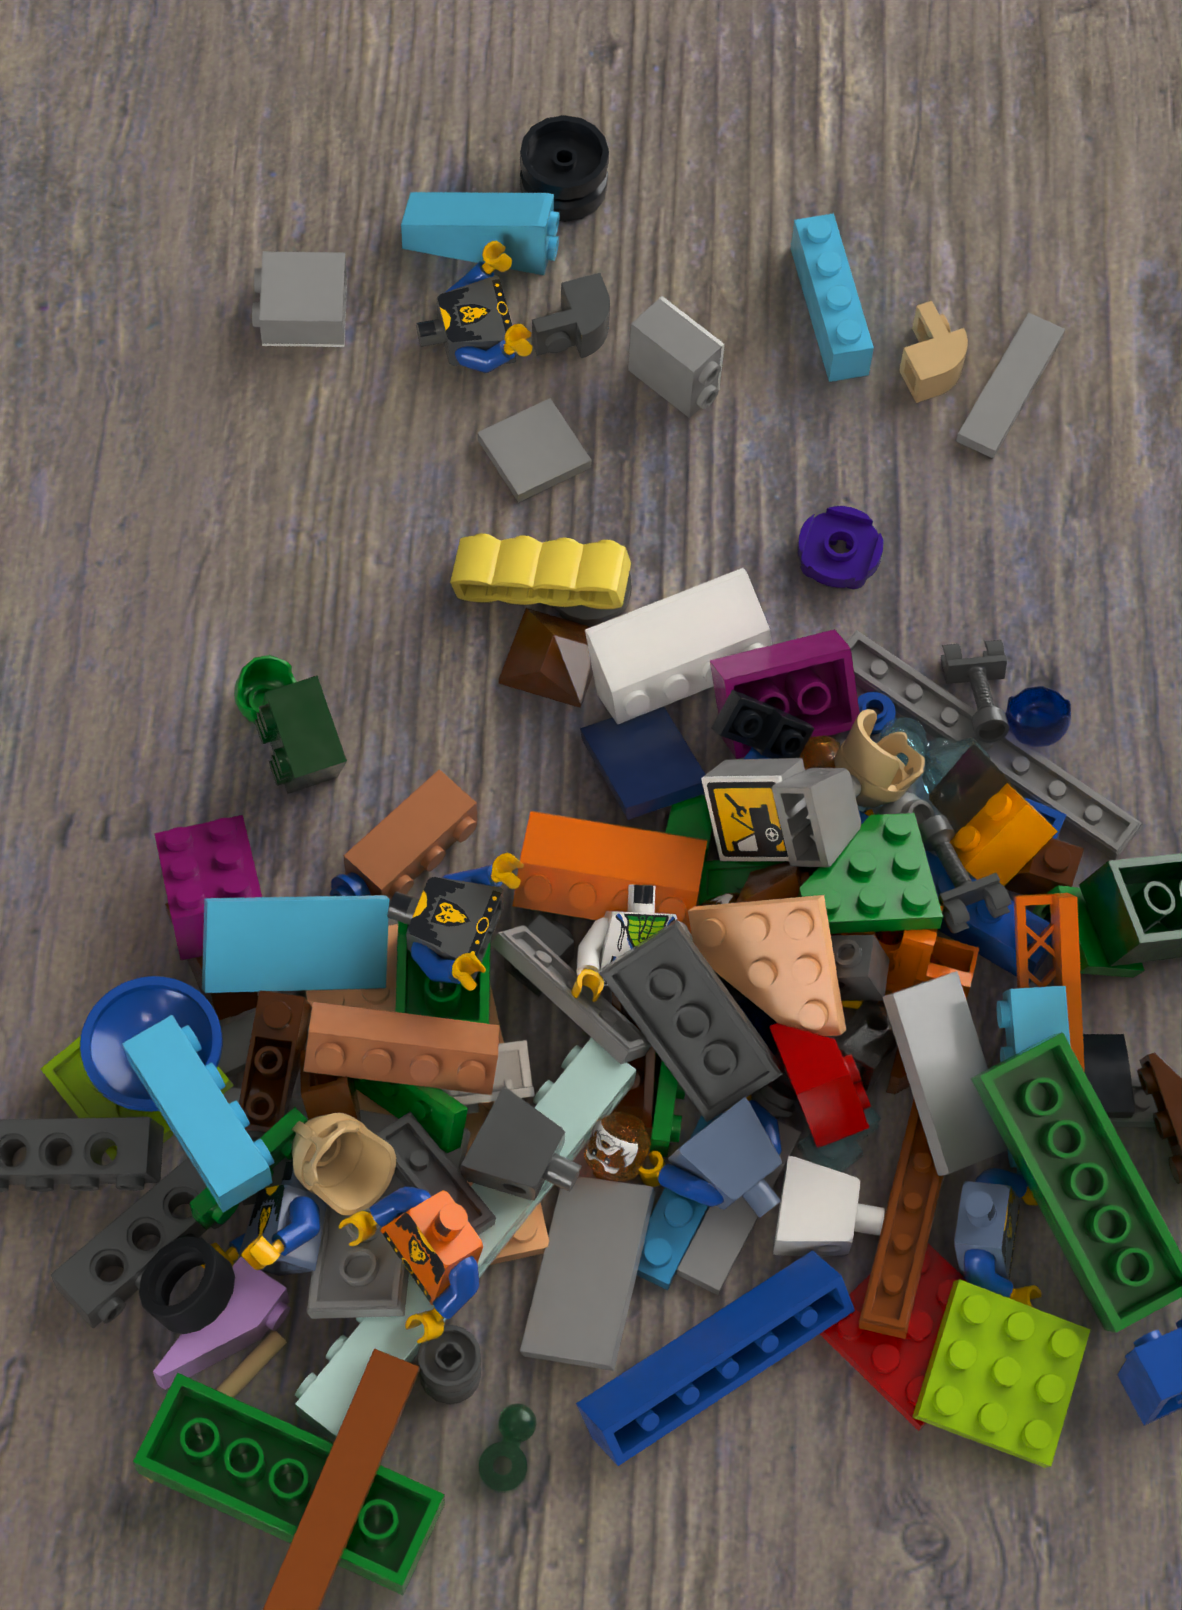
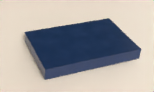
[580,706,706,820]

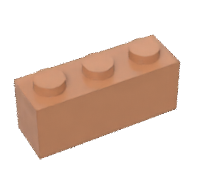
[343,769,477,902]

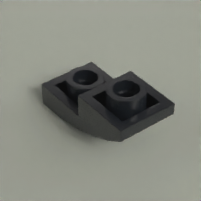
[712,690,815,759]
[1083,1034,1134,1118]

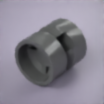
[418,1325,481,1404]

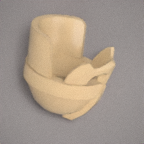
[834,709,925,808]
[292,1113,396,1216]

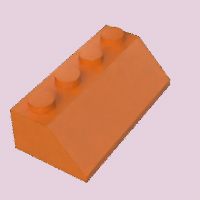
[512,811,708,935]

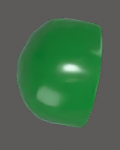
[234,655,297,724]

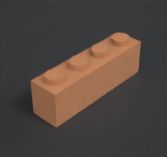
[303,1002,499,1095]

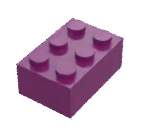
[710,629,860,759]
[154,815,262,960]

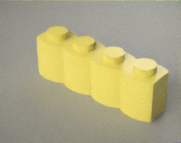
[450,533,631,609]

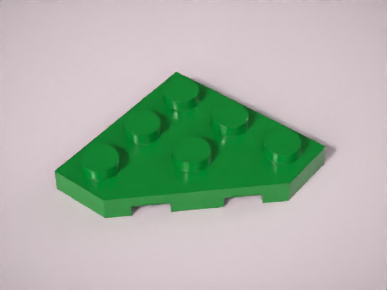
[797,813,943,934]

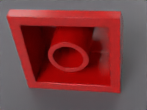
[769,1023,871,1149]

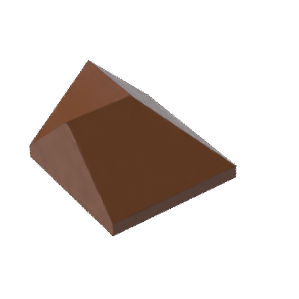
[499,608,593,708]

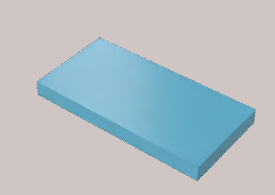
[202,895,389,993]

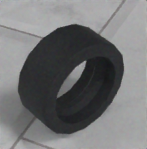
[139,1236,235,1334]

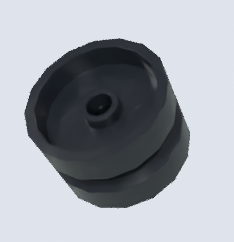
[520,115,609,222]

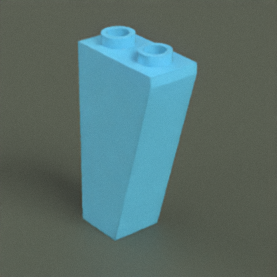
[401,192,560,275]

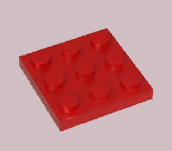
[820,1243,967,1431]

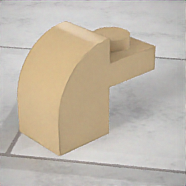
[899,301,968,403]

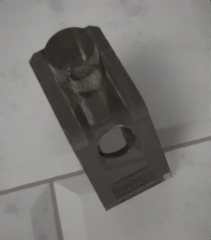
[929,743,1022,837]
[837,1001,897,1096]

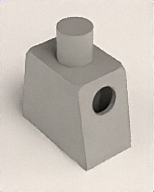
[772,768,861,867]

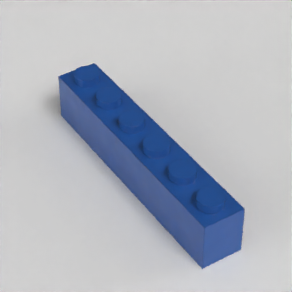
[576,1250,855,1466]

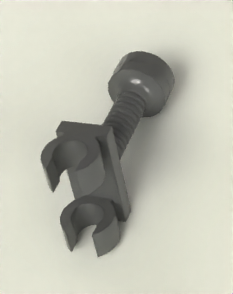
[941,640,1009,743]
[918,815,1012,934]

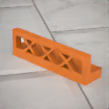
[1013,893,1085,1072]

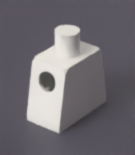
[773,1156,885,1256]

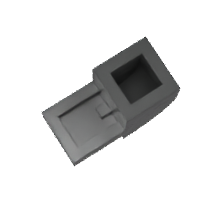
[532,273,610,358]

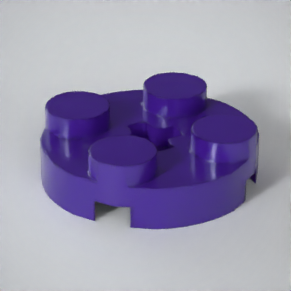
[797,506,884,589]

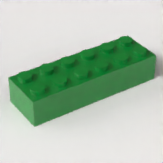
[971,1032,1182,1333]
[133,1372,445,1595]

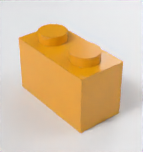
[950,783,1058,886]

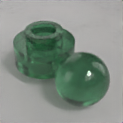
[479,1403,537,1493]

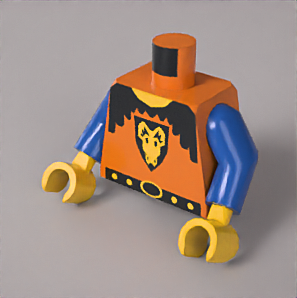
[339,1187,483,1343]

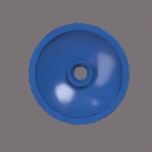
[80,976,223,1111]

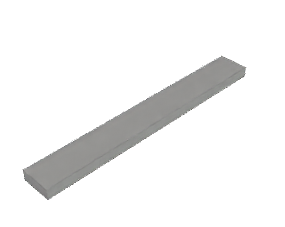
[846,630,1142,860]

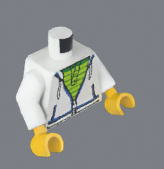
[571,884,693,1002]

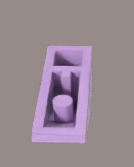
[153,1256,290,1390]

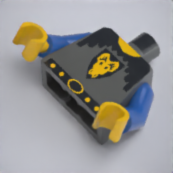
[416,241,532,373]
[387,853,524,991]

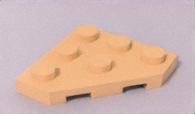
[688,895,846,1036]

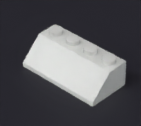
[585,568,772,724]

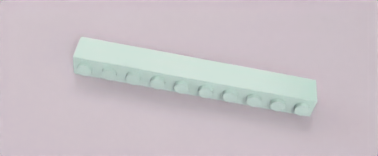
[295,1037,636,1443]

